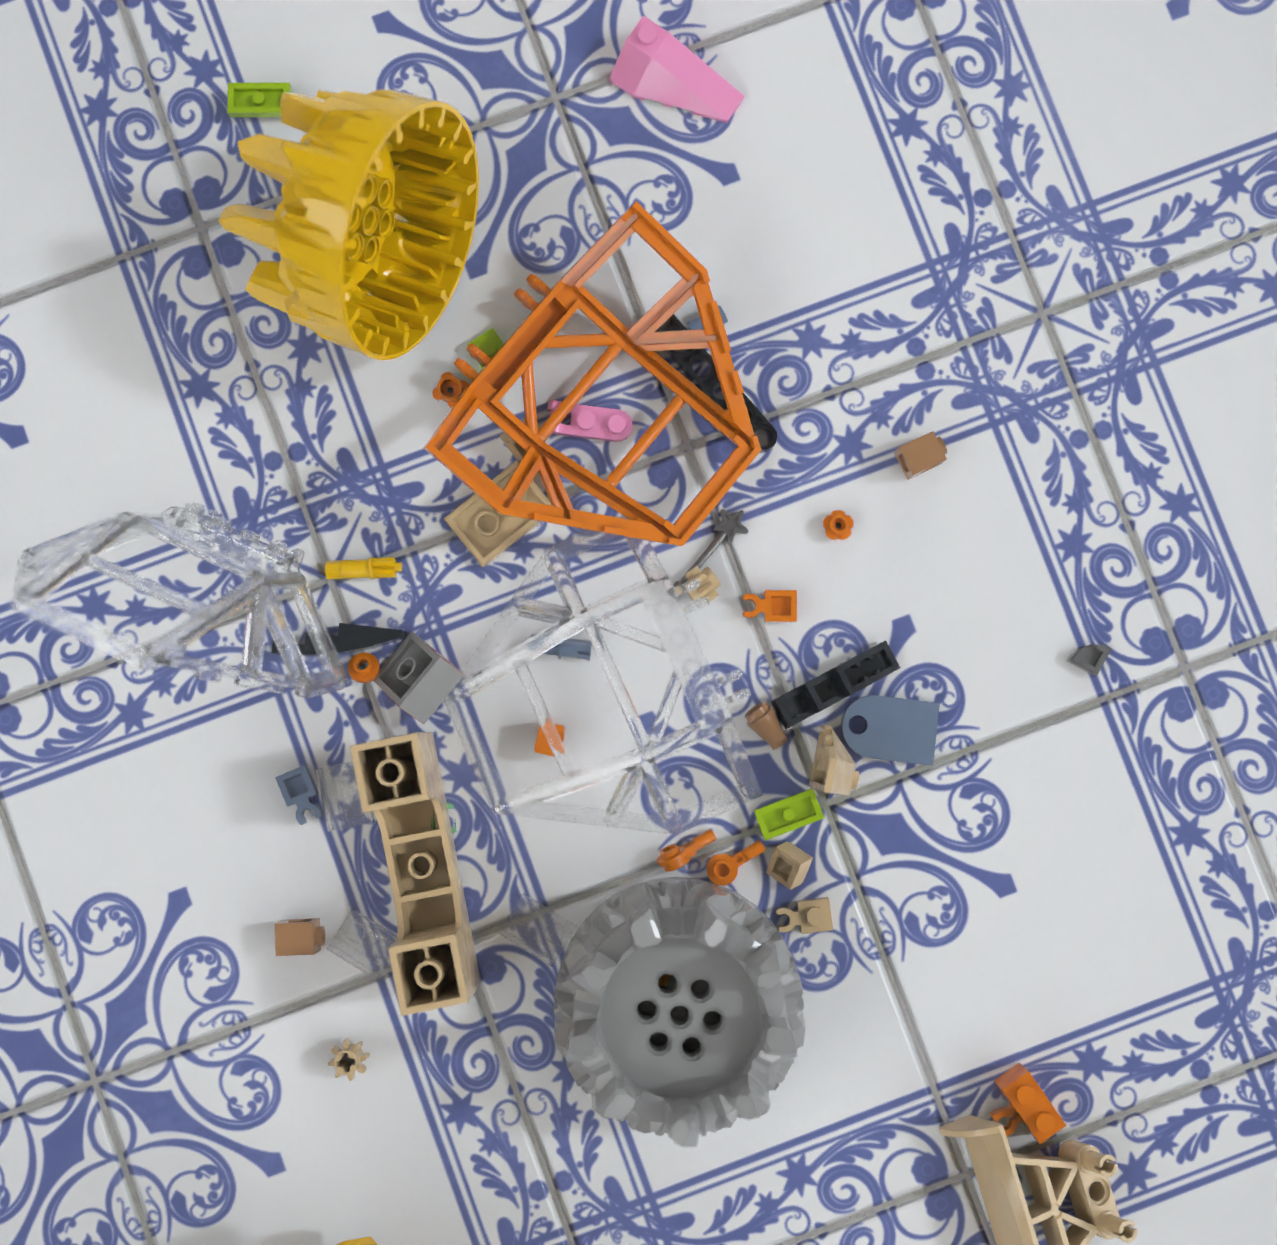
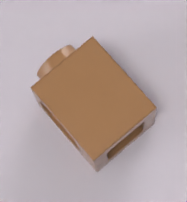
[894,431,947,480]
[275,918,325,956]

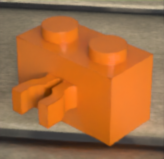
[989,1063,1067,1144]

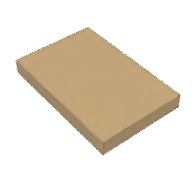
[443,460,551,568]

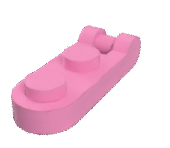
[547,400,633,442]

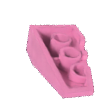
[609,16,744,123]

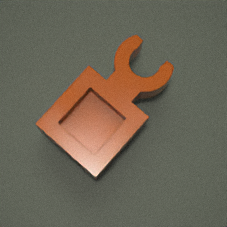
[742,590,797,622]

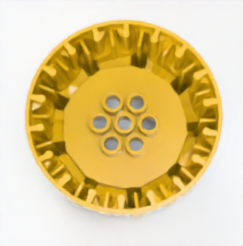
[218,89,479,361]

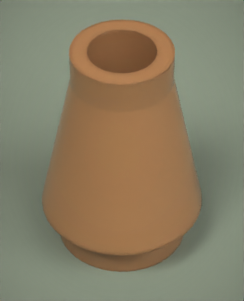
[745,701,788,750]

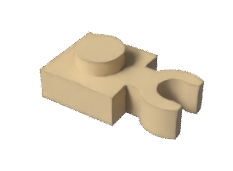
[775,897,833,934]

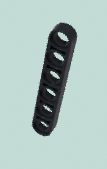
[655,314,778,453]

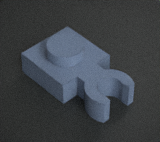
[275,765,322,825]

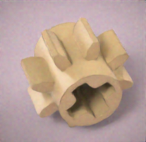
[682,565,721,605]
[328,1038,370,1081]

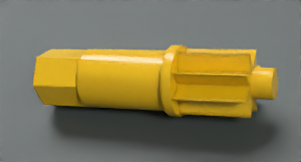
[325,557,402,579]

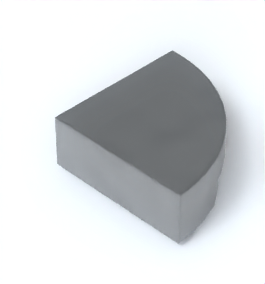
[1067,645,1112,676]

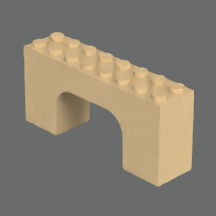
[350,732,481,1016]

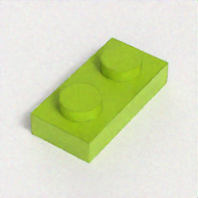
[227,83,292,118]
[753,788,824,841]

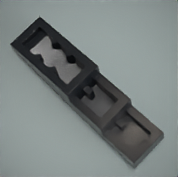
[271,623,407,657]
[770,640,901,729]

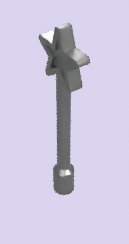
[667,509,749,601]

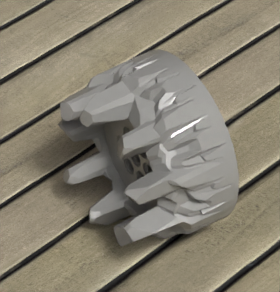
[554,877,806,1147]

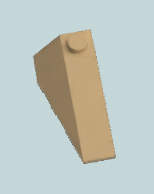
[809,725,859,796]

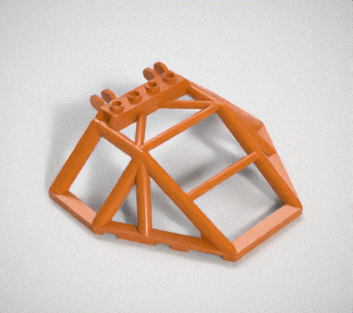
[424,201,762,546]

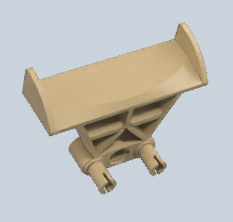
[939,1115,1138,1245]

